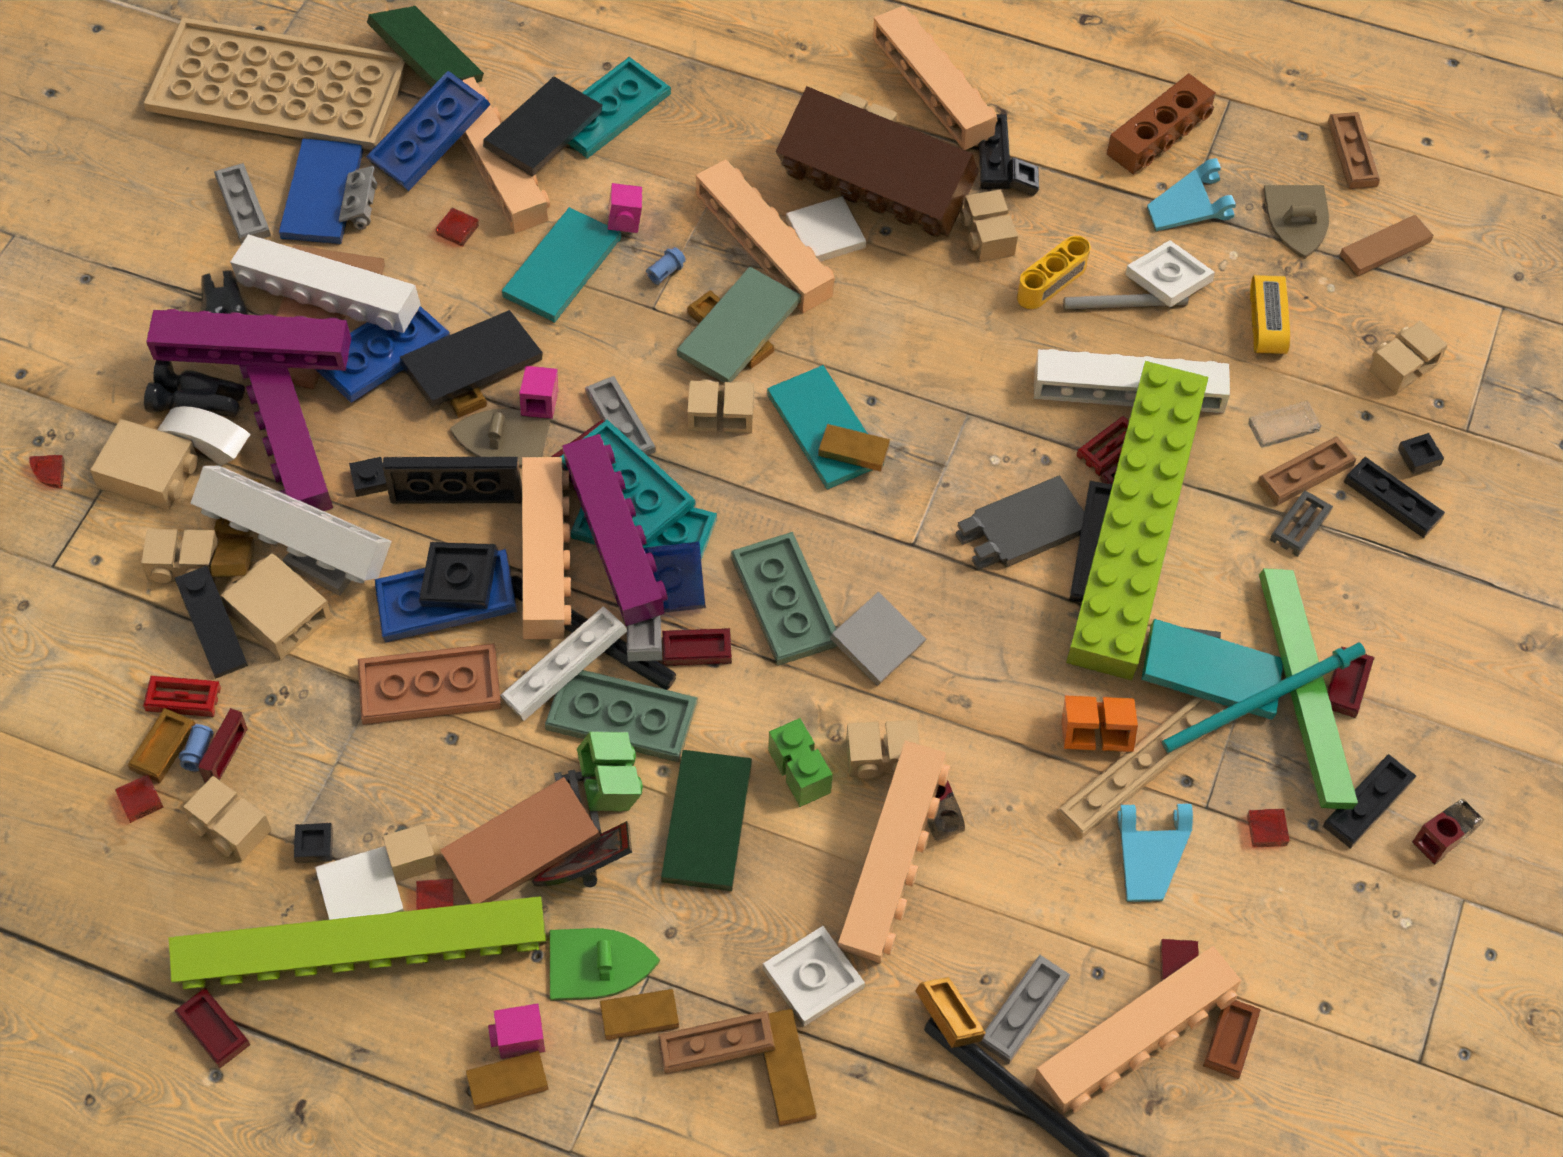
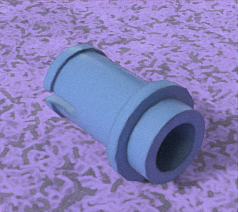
[646,247,686,285]
[179,724,214,772]

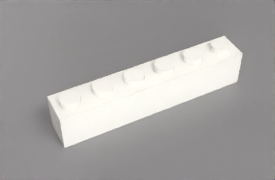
[230,234,421,333]
[1034,349,1230,413]
[191,466,392,583]

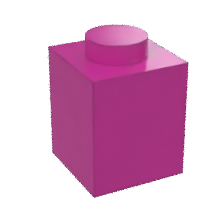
[607,183,642,233]
[519,366,559,419]
[488,1003,546,1059]

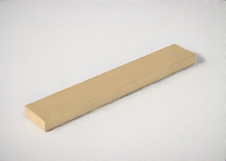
[1056,697,1226,839]

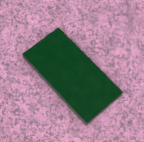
[367,6,484,88]
[661,750,752,891]

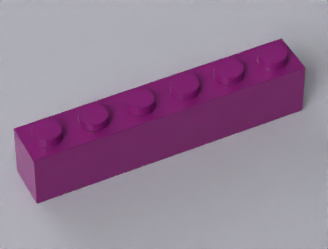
[146,309,351,371]
[239,365,333,511]
[562,434,668,626]

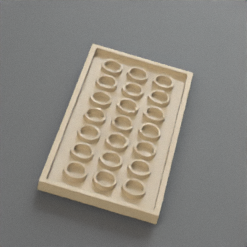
[144,17,408,150]

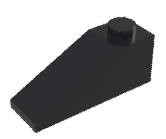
[175,566,248,679]

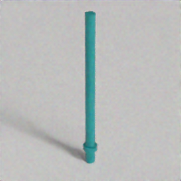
[1162,642,1366,753]

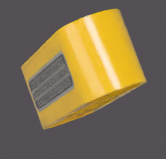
[1017,235,1091,309]
[1250,275,1290,354]

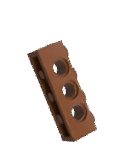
[1106,73,1216,174]

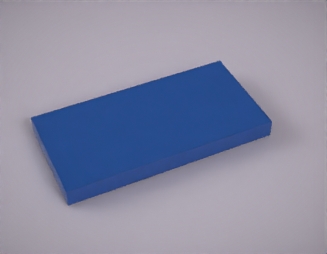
[366,71,491,192]
[279,139,364,244]
[315,306,450,403]
[374,549,518,642]

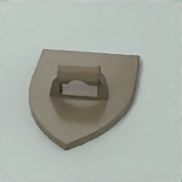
[1264,185,1329,259]
[450,409,551,467]

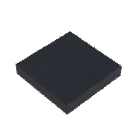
[419,542,498,609]

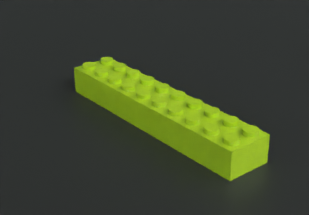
[1066,361,1209,681]

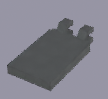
[956,475,1084,570]

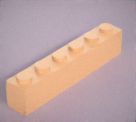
[873,5,997,150]
[460,77,550,233]
[696,159,835,313]
[522,457,571,639]
[838,740,951,963]
[1034,946,1241,1115]

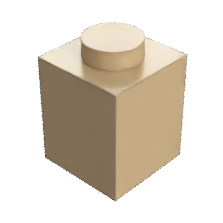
[383,824,441,882]

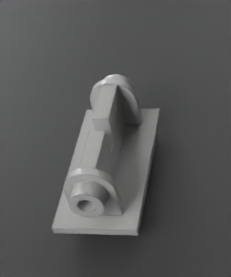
[339,165,377,230]

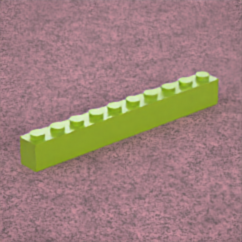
[168,896,546,990]

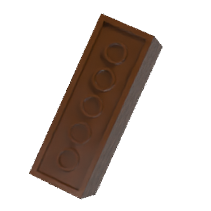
[775,86,979,237]

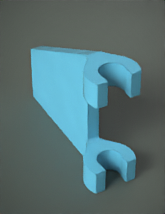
[1147,158,1236,232]
[1117,804,1193,902]

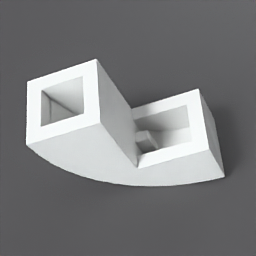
[158,406,250,466]

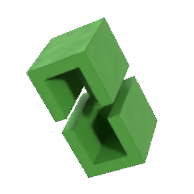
[768,718,833,807]
[577,731,643,811]

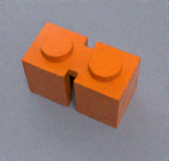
[1061,695,1138,752]

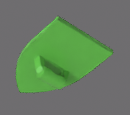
[550,928,660,1001]

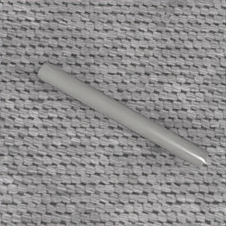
[1063,294,1189,310]

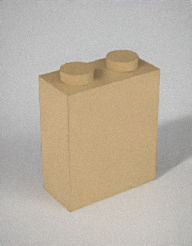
[90,419,198,511]
[221,553,332,660]

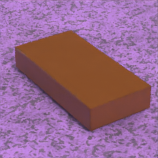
[1203,1000,1261,1079]

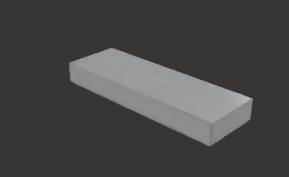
[214,163,271,245]
[585,376,656,456]
[978,955,1070,1064]

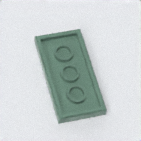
[677,267,801,383]
[731,532,838,666]
[545,670,698,762]

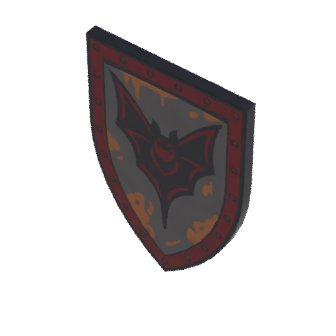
[532,821,632,888]

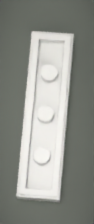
[500,606,627,721]

